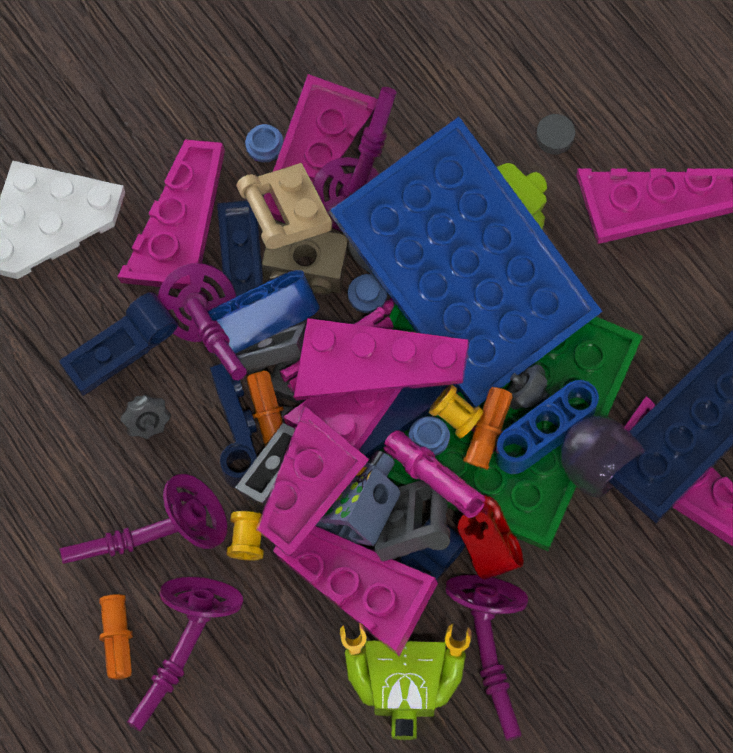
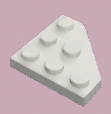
[0,161,125,279]

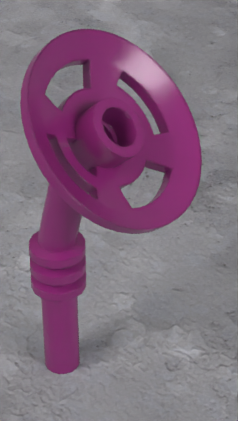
[313,87,397,232]
[158,263,247,380]
[59,474,227,564]
[445,575,528,741]
[127,577,243,731]

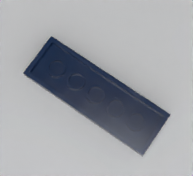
[595,330,733,524]

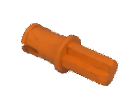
[247,371,284,446]
[463,387,513,470]
[99,594,133,680]

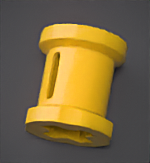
[429,384,483,438]
[227,511,264,561]

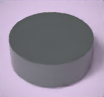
[536,114,575,155]

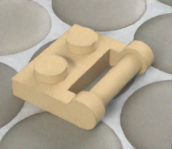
[236,163,332,249]

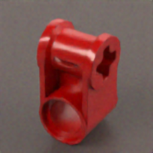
[458,495,524,580]

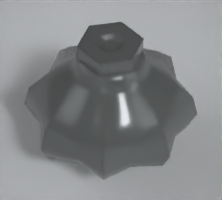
[507,365,550,410]
[121,394,171,440]

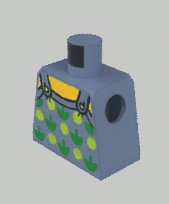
[315,450,400,546]

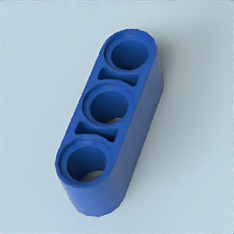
[207,270,319,356]
[495,380,599,474]

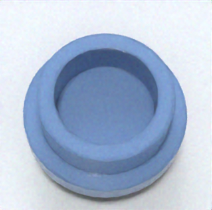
[245,124,284,162]
[348,274,387,313]
[409,416,450,456]

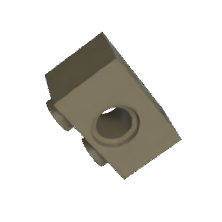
[262,223,349,295]

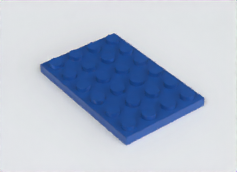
[328,116,602,408]

